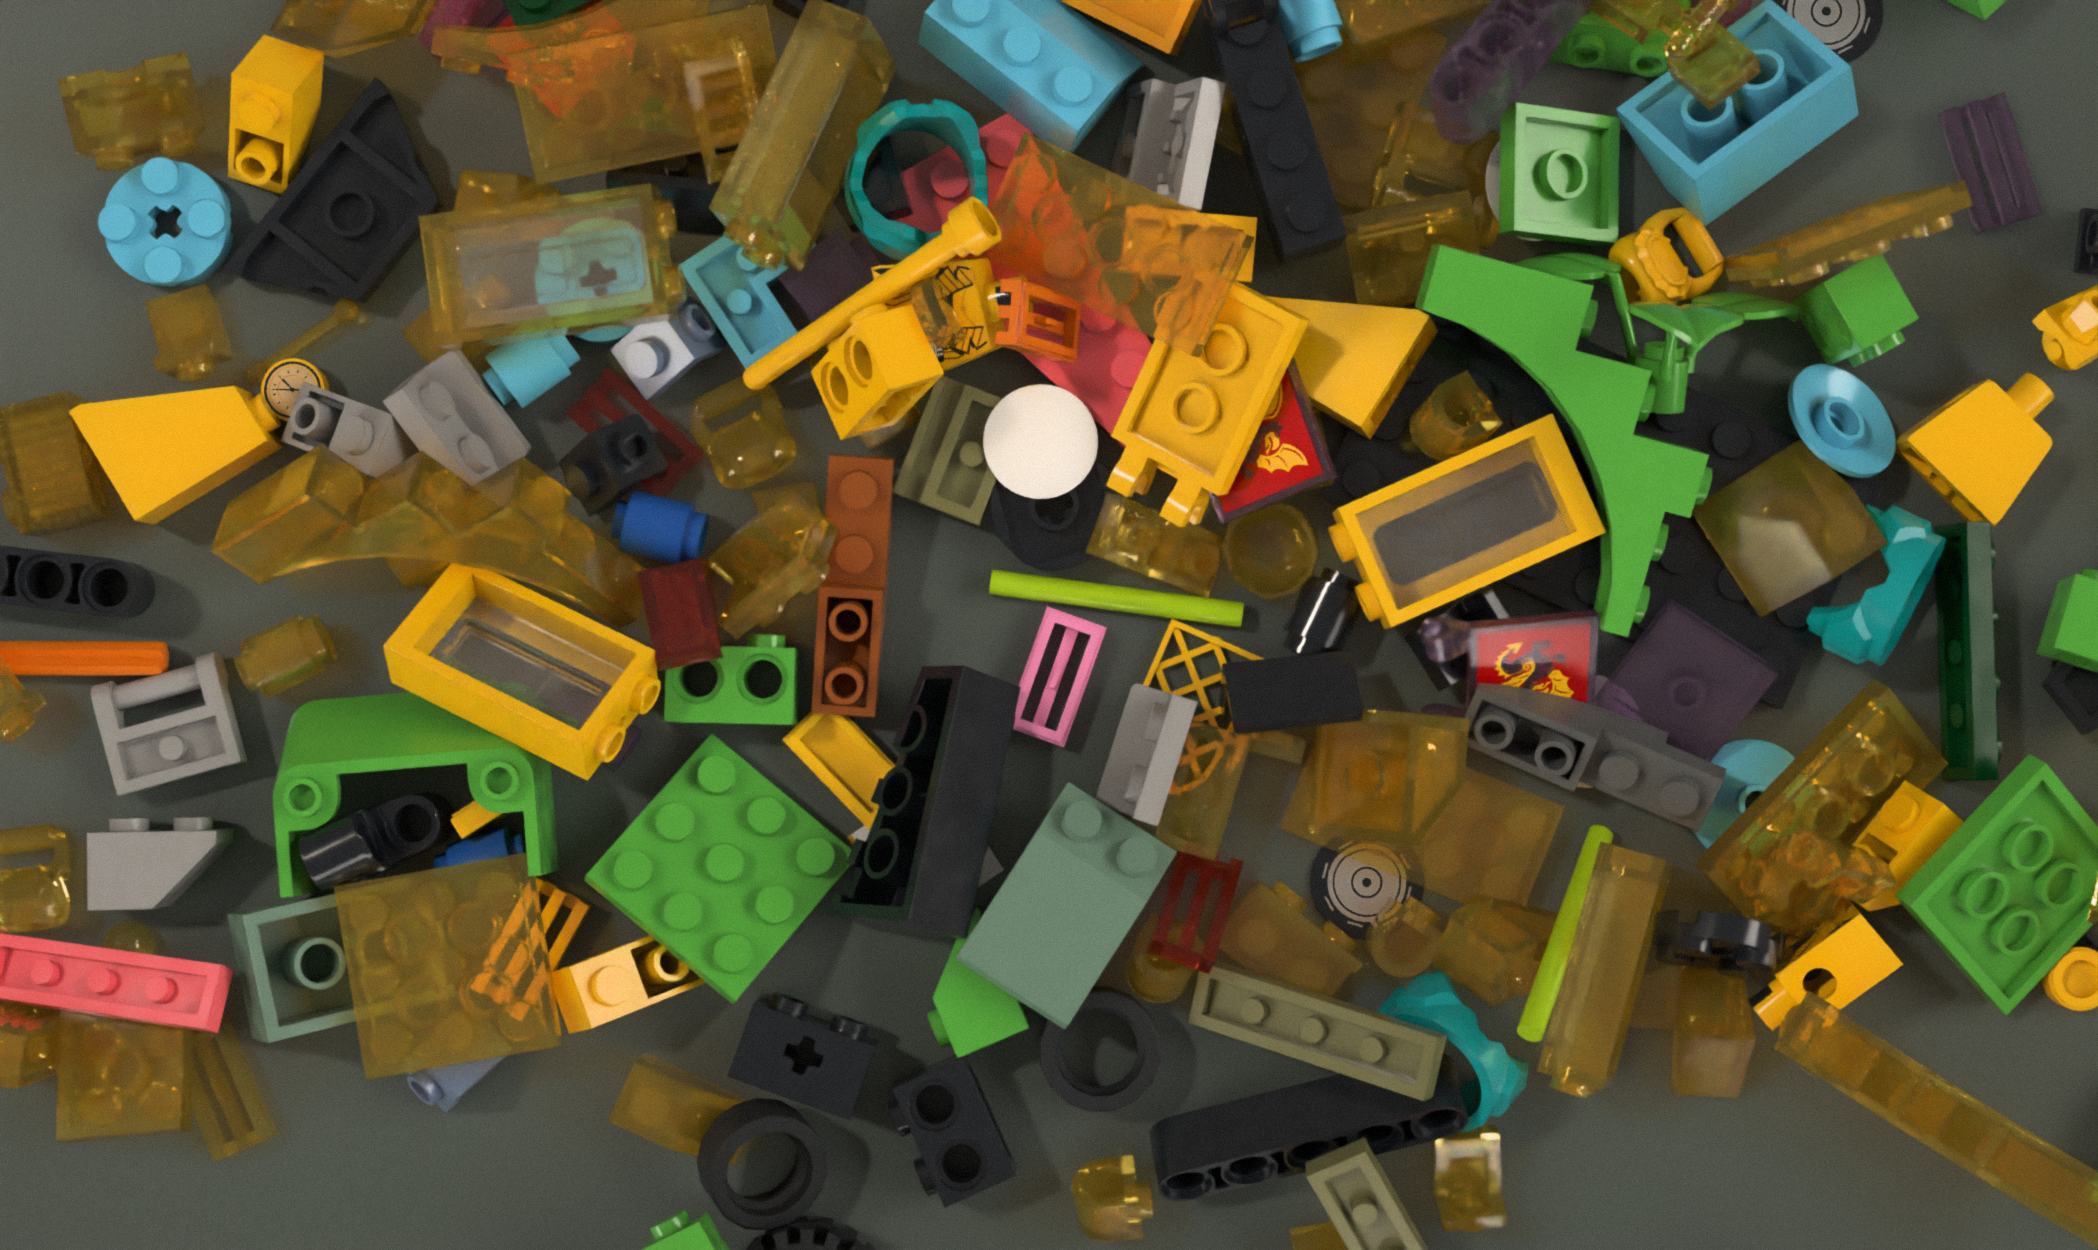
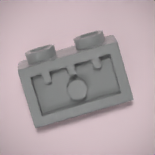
[382,347,531,506]
[1095,683,1198,826]

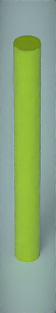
[989,569,1244,627]
[1517,825,1613,1042]

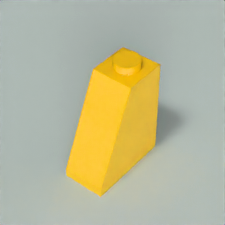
[1266,296,1438,439]
[69,386,284,525]

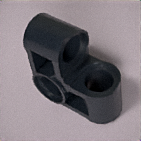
[299,792,455,889]

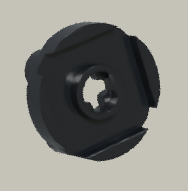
[990,459,1118,570]
[1651,910,1786,979]

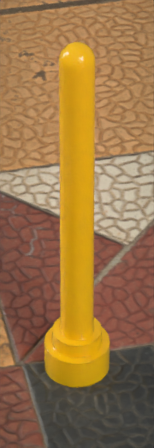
[743,196,1002,390]

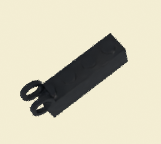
[1202,0,1347,267]

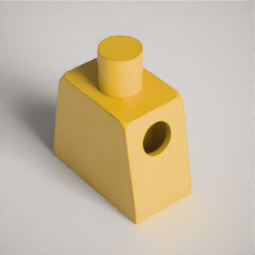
[1895,372,2054,527]

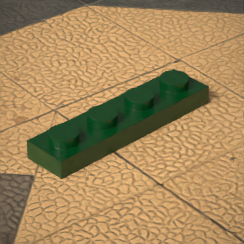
[1934,522,2002,781]

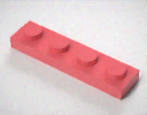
[0,933,234,1033]

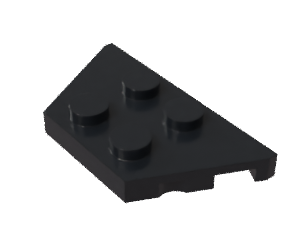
[223,77,444,304]

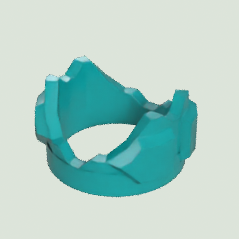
[844,98,988,261]
[1806,504,1946,666]
[1376,968,1529,1132]

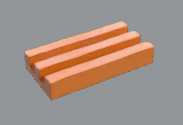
[995,279,1082,363]

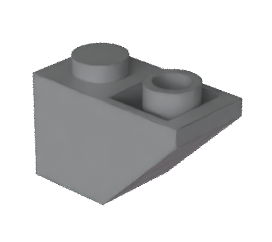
[280,382,430,494]
[87,816,234,910]

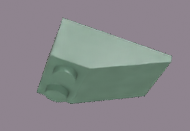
[955,782,1177,1030]
[227,871,458,1043]

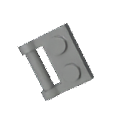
[91,651,248,796]

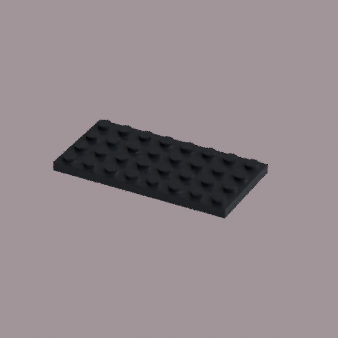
[1316,265,1887,709]

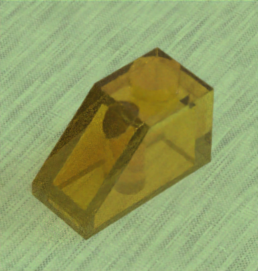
[608,1053,748,1165]

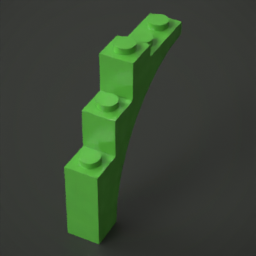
[1415,244,1712,637]

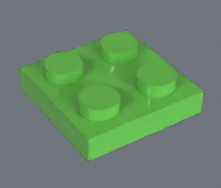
[1499,102,1620,247]

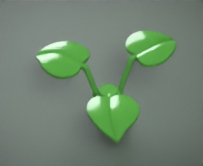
[1513,251,1802,414]

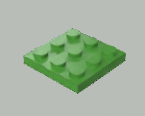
[584,733,852,1004]
[1894,754,2098,1016]

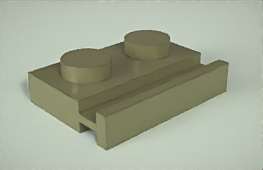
[893,375,1003,527]

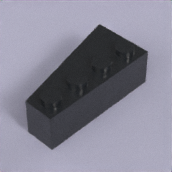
[827,665,1021,939]

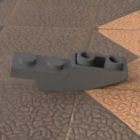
[1454,682,1726,832]

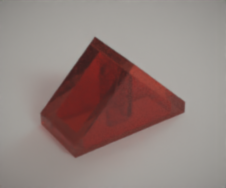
[637,558,723,671]

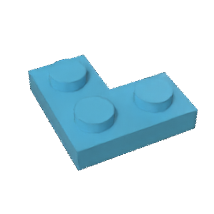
[678,196,821,369]

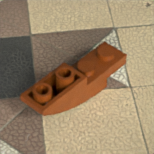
[811,453,895,717]

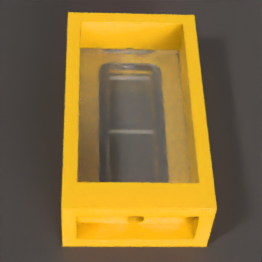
[1328,413,1606,630]
[383,554,661,781]

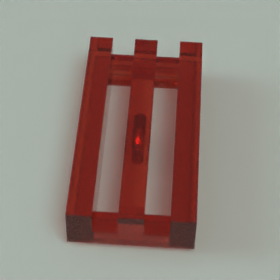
[566,367,704,497]
[1148,840,1244,974]

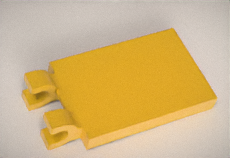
[1106,261,1310,527]

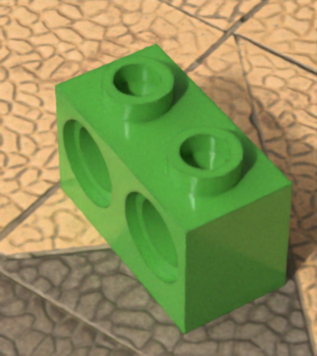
[1790,251,1919,368]
[664,633,801,725]

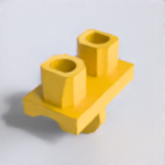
[2032,284,2098,370]

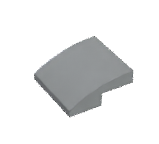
[1103,77,1226,213]

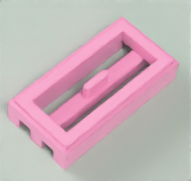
[1013,606,1107,747]

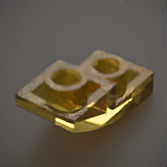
[1086,492,1229,598]

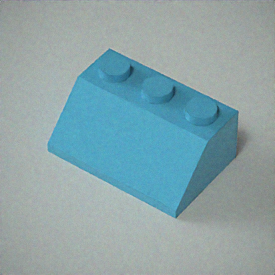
[918,0,1144,159]
[1616,0,1859,226]

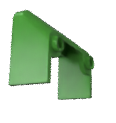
[273,683,559,898]

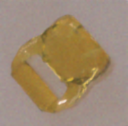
[690,375,797,490]
[0,823,72,933]

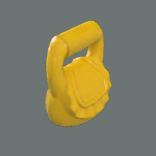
[1609,207,1725,305]

